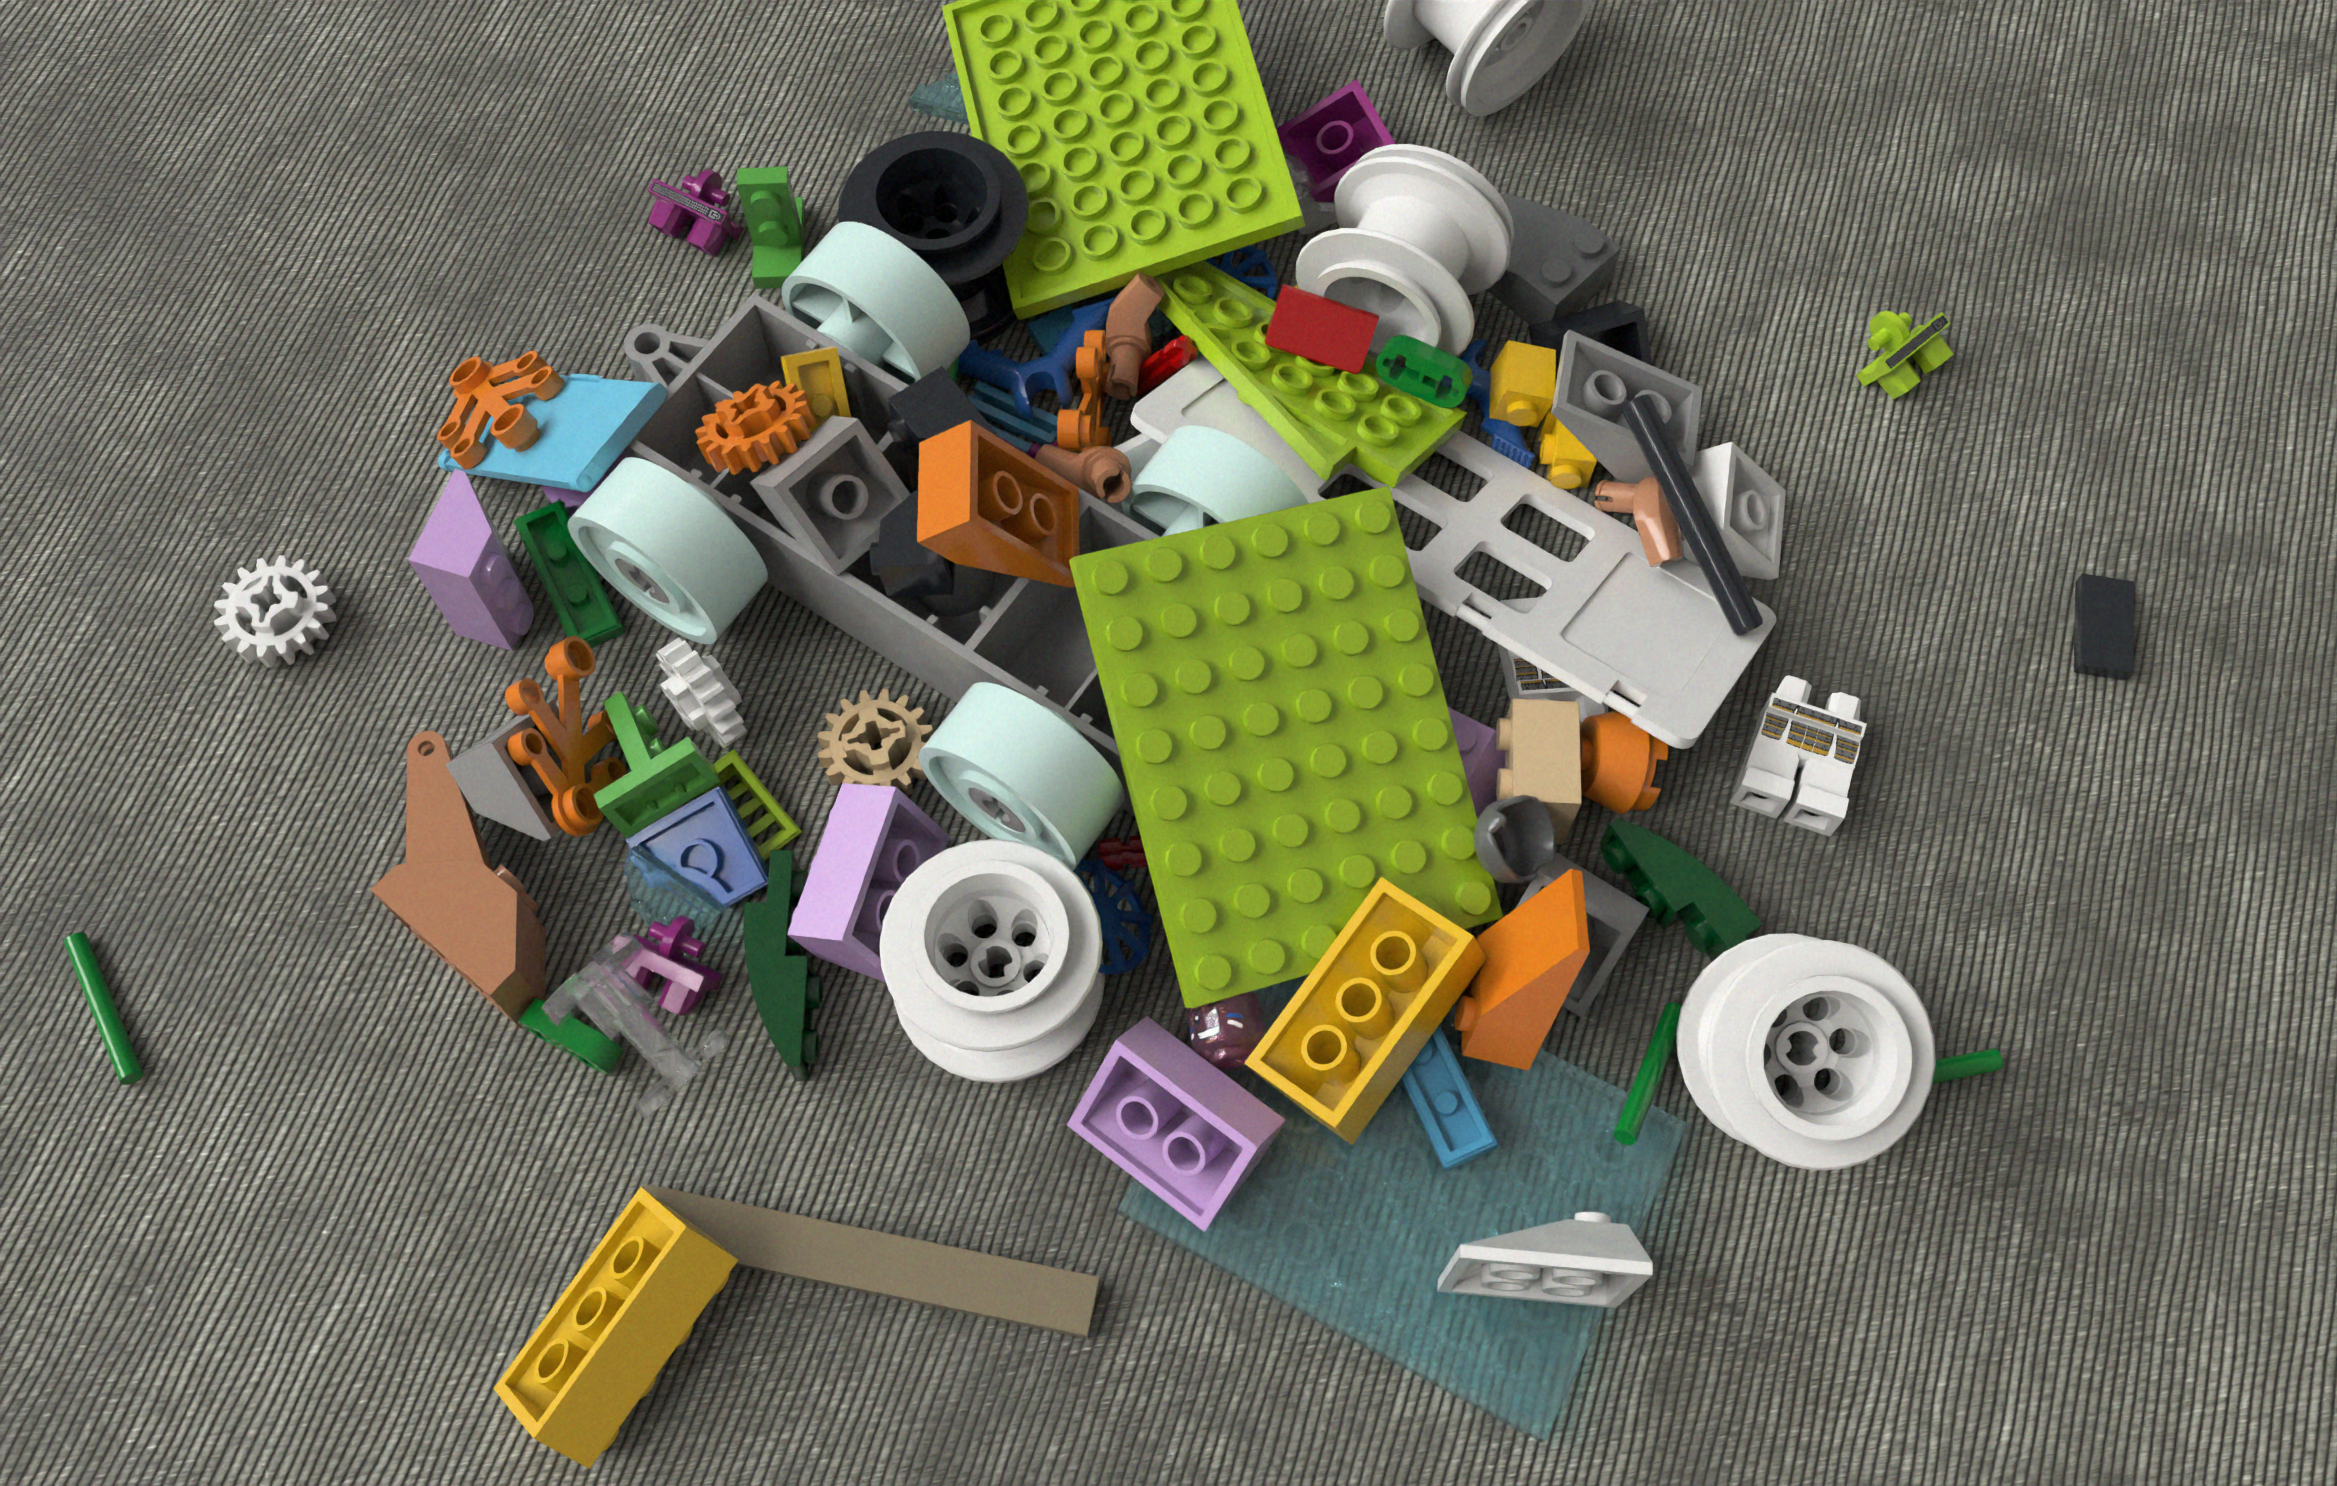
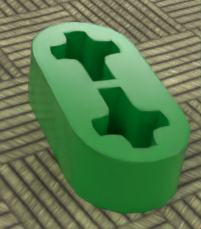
[1376,335,1473,408]
[518,998,624,1076]

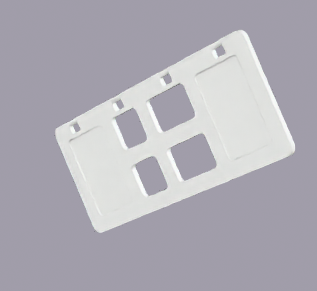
[1130,354,1776,749]

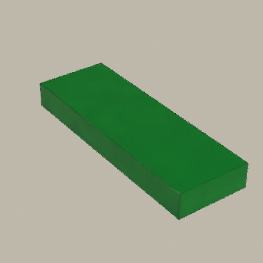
[513,500,625,648]

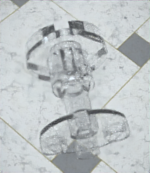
[542,931,732,1120]

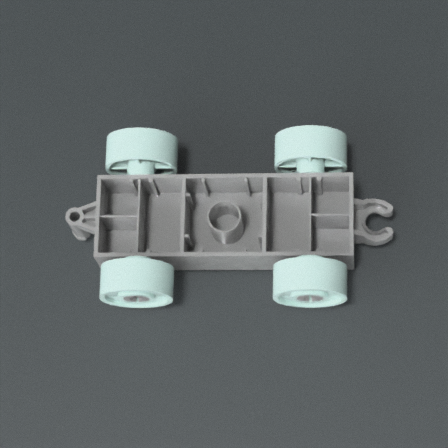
[568,221,1309,871]

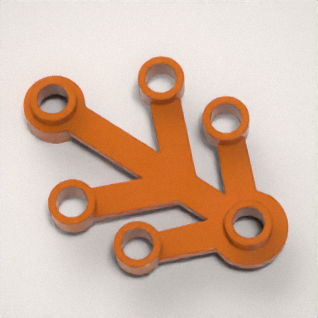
[1057,330,1111,452]
[437,350,564,470]
[505,636,627,837]

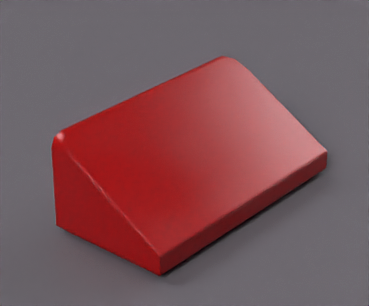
[1264,284,1379,375]

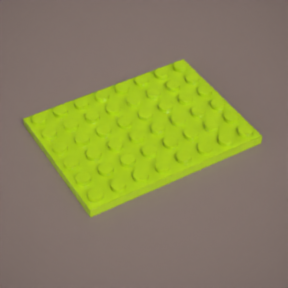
[942,0,1306,320]
[1069,486,1503,1008]

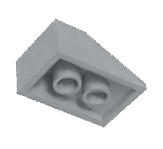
[1551,330,1703,484]

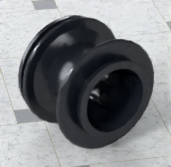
[838,131,1029,346]

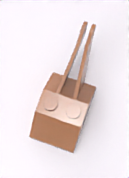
[370,731,546,1029]

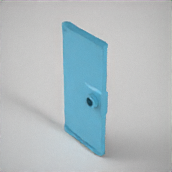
[438,373,668,492]

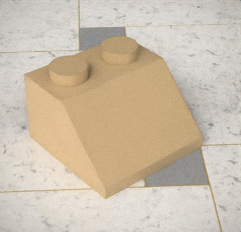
[1496,698,1582,844]

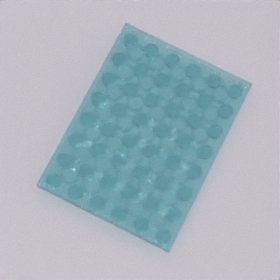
[1118,974,1688,1443]

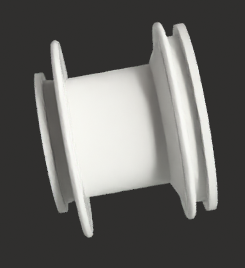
[1383,0,1591,116]
[1295,144,1514,366]
[880,839,1105,1084]
[1676,933,1936,1171]

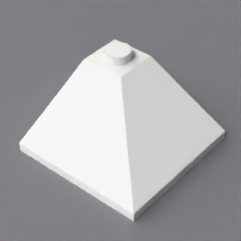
[1437,1212,1653,1308]

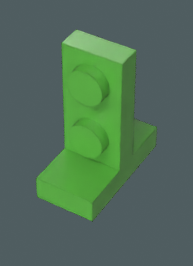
[737,167,805,289]
[593,691,721,839]

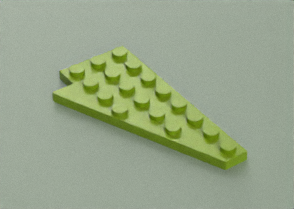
[1153,260,1467,489]

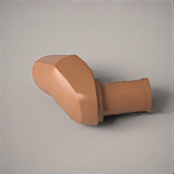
[1105,272,1164,400]
[1034,443,1132,503]
[1594,476,1684,567]

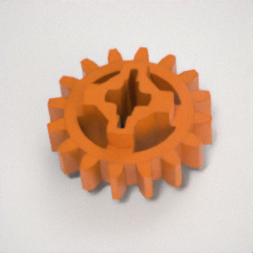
[695,381,817,475]

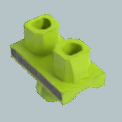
[1856,310,1954,400]

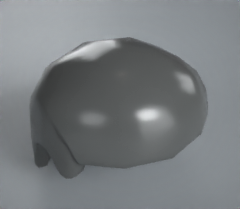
[1473,795,1555,884]

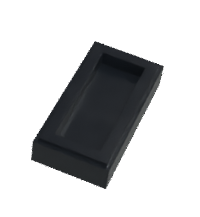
[2074,573,2134,681]

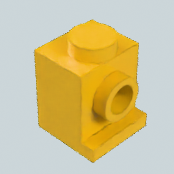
[1539,406,1597,489]

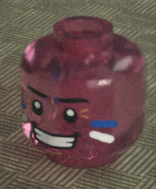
[1187,991,1265,1070]

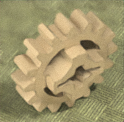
[817,689,934,795]

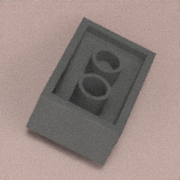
[1486,193,1622,326]

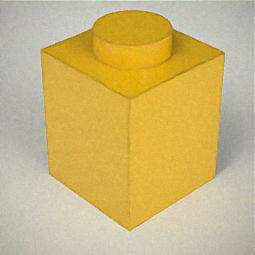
[1489,340,1556,427]

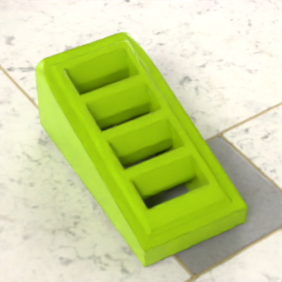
[696,749,802,862]

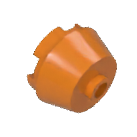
[1580,711,1668,815]

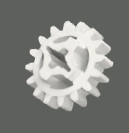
[214,555,337,667]
[656,637,747,748]

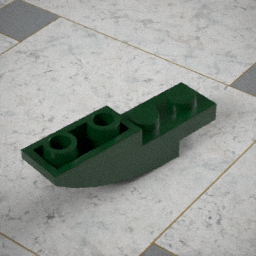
[1600,818,1763,962]
[743,850,823,1081]

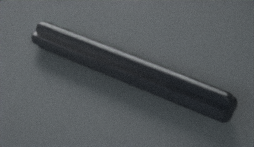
[1622,394,1763,636]

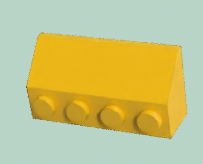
[1245,877,1487,1145]
[493,1187,738,1469]

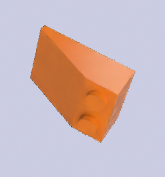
[917,420,1080,588]
[1454,868,1590,1071]

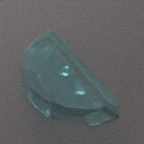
[909,74,970,125]
[623,845,727,930]

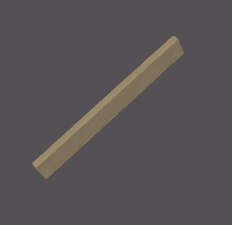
[644,1184,1100,1339]

